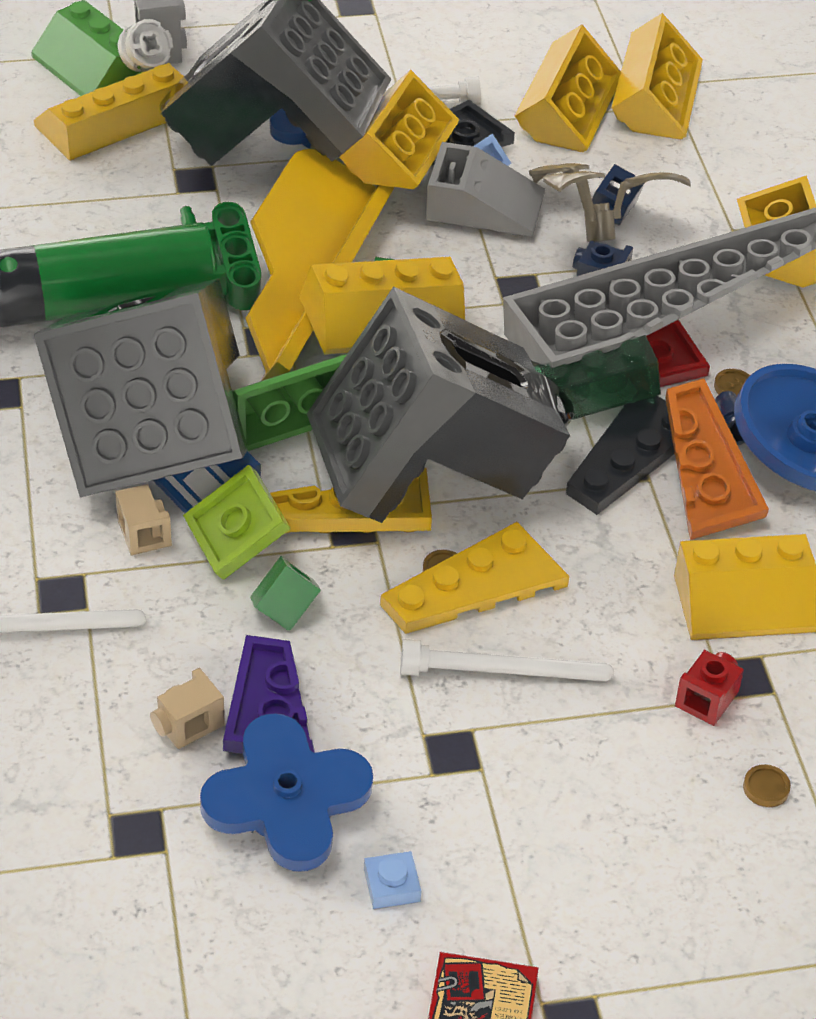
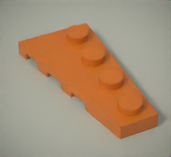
[665,378,769,540]

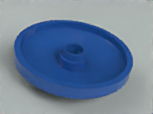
[734,364,816,491]

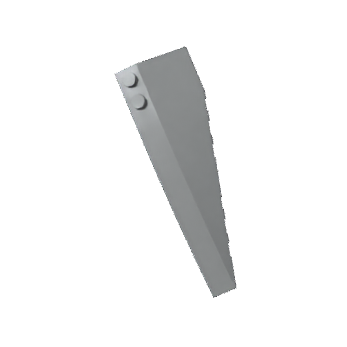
[503,208,816,369]

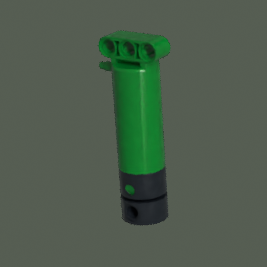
[0,202,261,327]

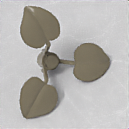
[529,163,691,242]

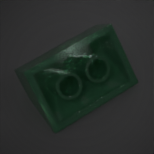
[529,335,661,422]

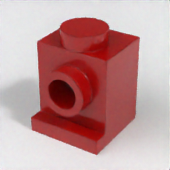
[675,650,744,726]

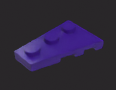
[223,635,315,754]

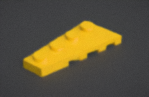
[270,467,432,534]
[380,522,570,634]

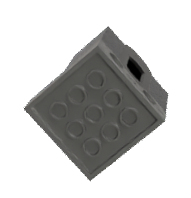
[159,0,391,167]
[33,278,248,498]
[307,286,575,523]

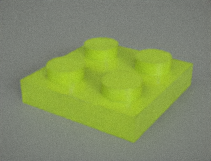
[183,465,291,580]

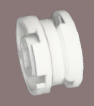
[118,19,173,72]

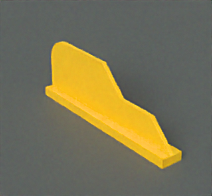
[245,149,395,381]

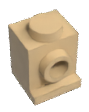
[115,484,172,555]
[150,667,225,749]

